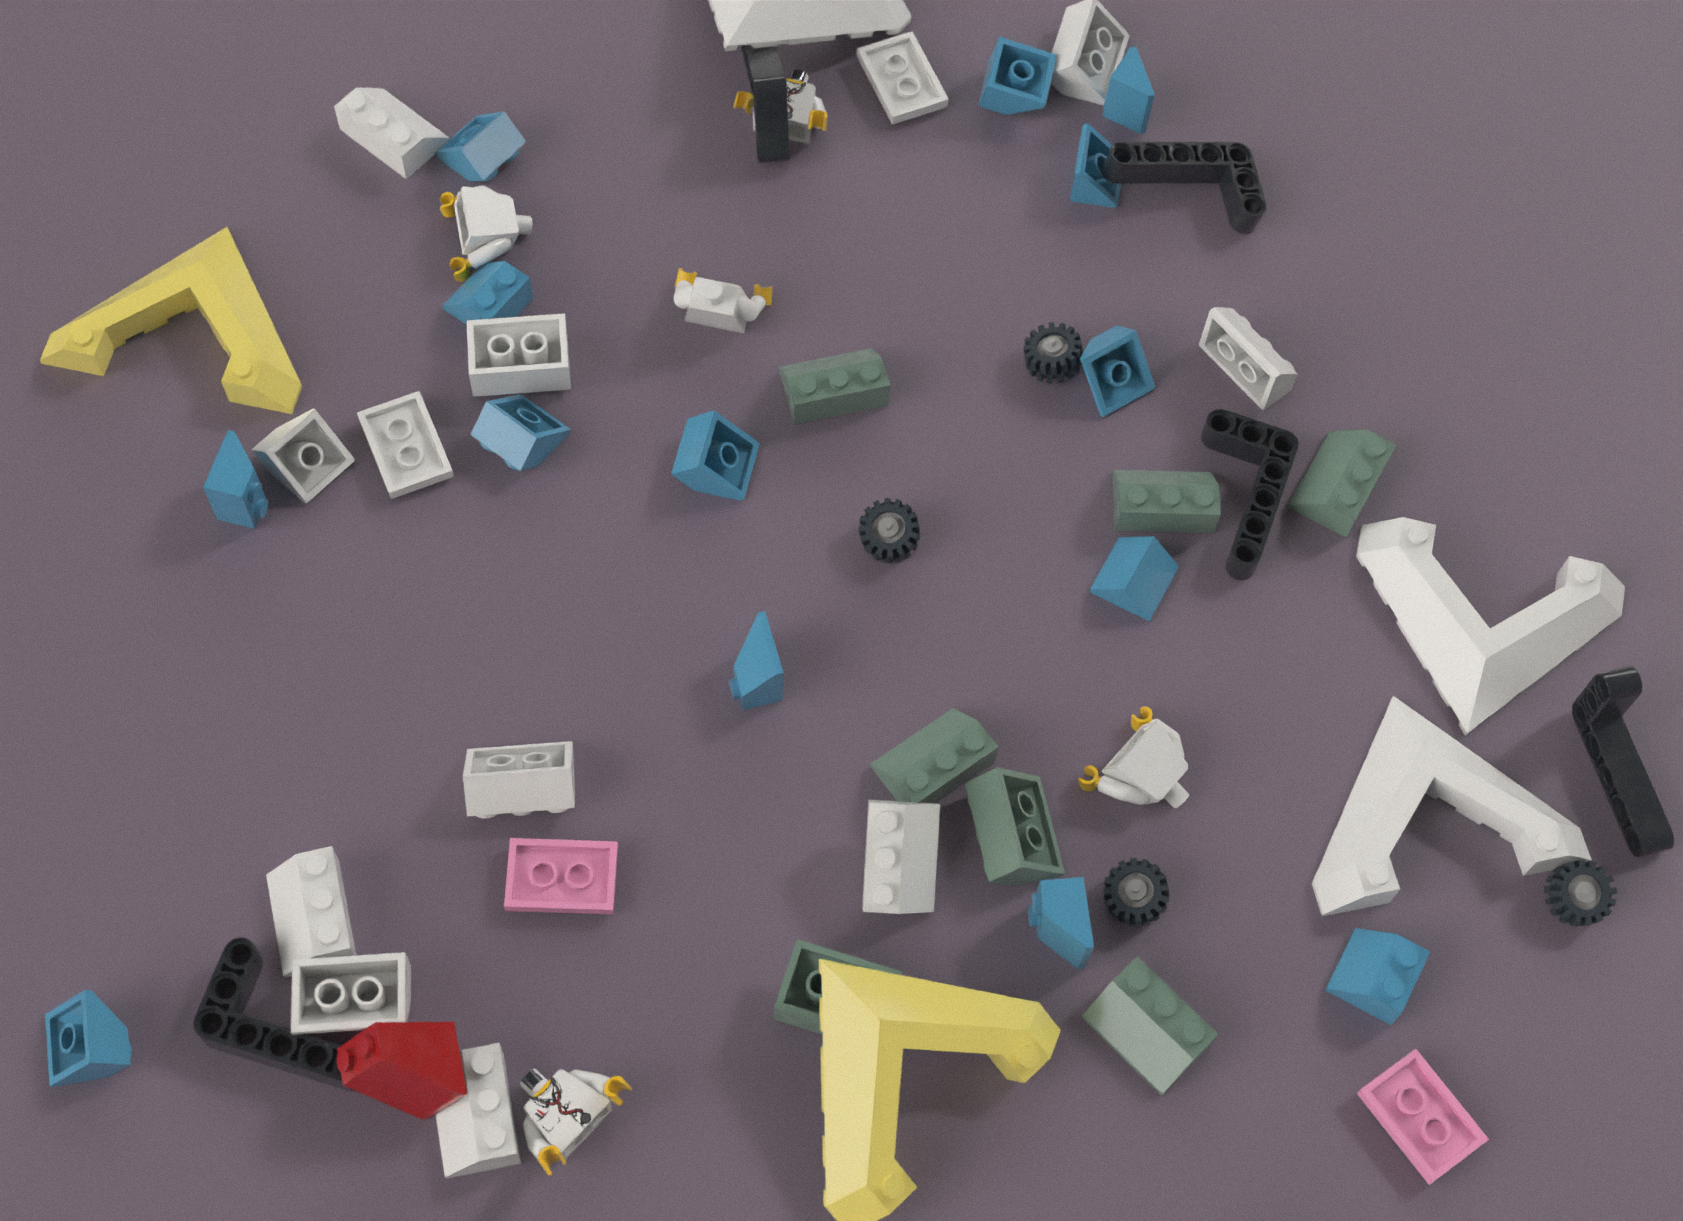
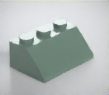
[779,348,890,425]
[1287,430,1397,538]
[1113,470,1221,533]
[870,708,999,804]
[965,767,1065,886]
[774,939,903,1035]
[1081,957,1219,1096]

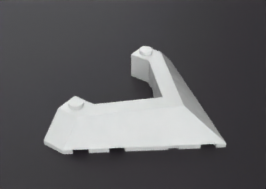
[708,0,912,51]
[1356,517,1625,736]
[1312,696,1592,917]

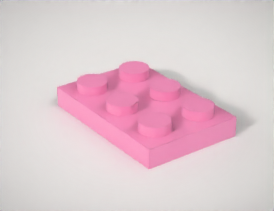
[504,838,618,915]
[1357,1049,1489,1185]

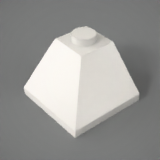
[252,409,355,503]

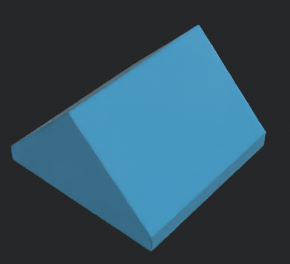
[1102,46,1155,134]
[1070,123,1121,208]
[1089,536,1179,622]

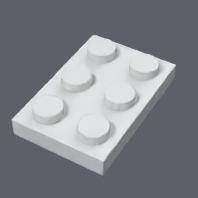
[857,31,949,125]
[357,391,454,499]

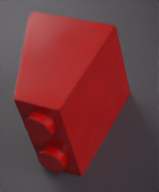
[337,1021,467,1119]

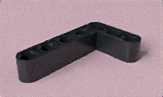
[741,45,790,163]
[1101,142,1267,234]
[1201,409,1299,580]
[1572,665,1674,857]
[193,937,357,1092]

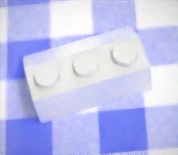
[1051,0,1130,106]
[334,87,449,179]
[1199,307,1298,411]
[467,313,571,397]
[463,741,575,819]
[862,800,940,914]
[266,846,356,978]
[291,952,411,1035]
[436,1043,521,1179]

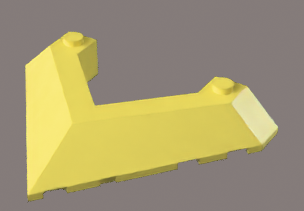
[40,227,302,414]
[819,959,1061,1221]

